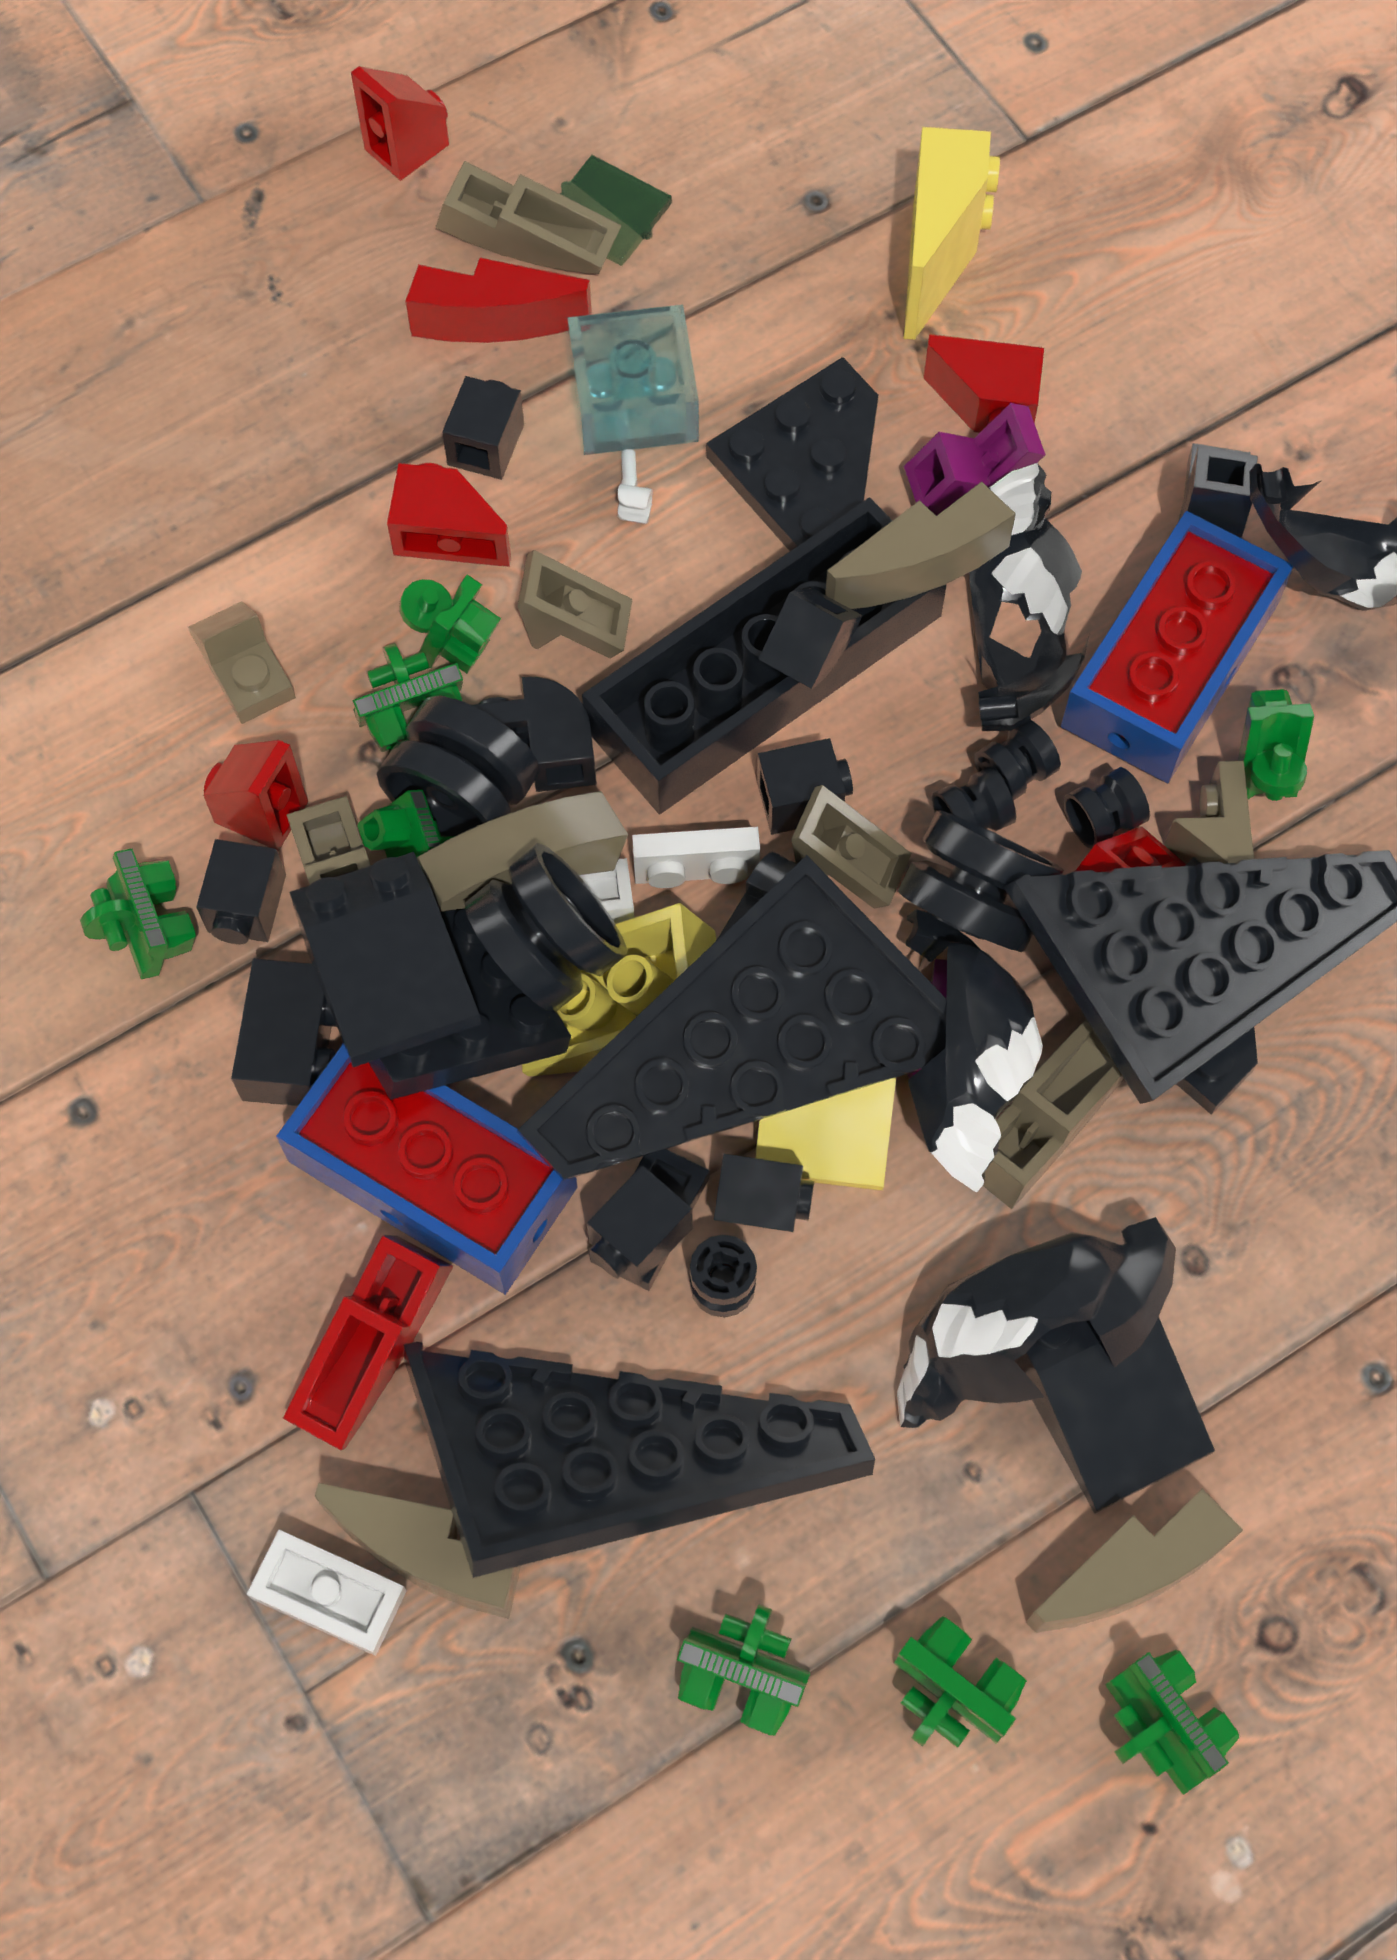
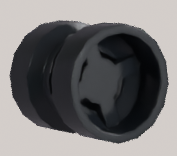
[974,720,1061,801]
[932,767,1017,831]
[1063,767,1150,849]
[690,1234,757,1318]

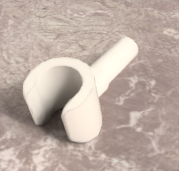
[618,449,653,524]

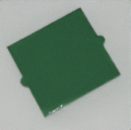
[560,155,672,266]

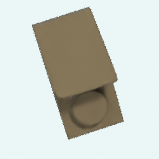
[518,550,632,659]
[188,601,296,724]
[1165,761,1254,864]
[791,785,912,909]

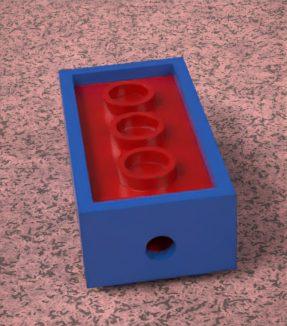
[1061,511,1293,783]
[276,1043,578,1295]

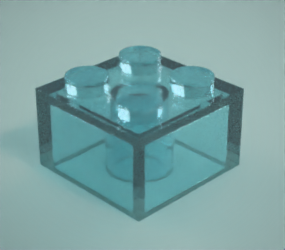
[567,304,699,455]

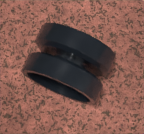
[376,696,539,837]
[898,810,1064,952]
[464,843,628,1012]

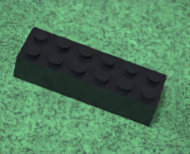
[582,497,947,815]

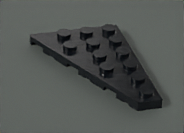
[1004,850,1397,1104]
[517,855,947,1181]
[404,1342,875,1578]

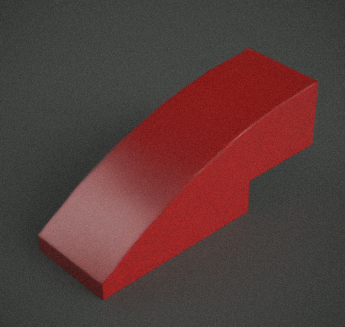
[405,257,592,343]
[283,1235,454,1450]

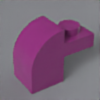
[904,403,1046,516]

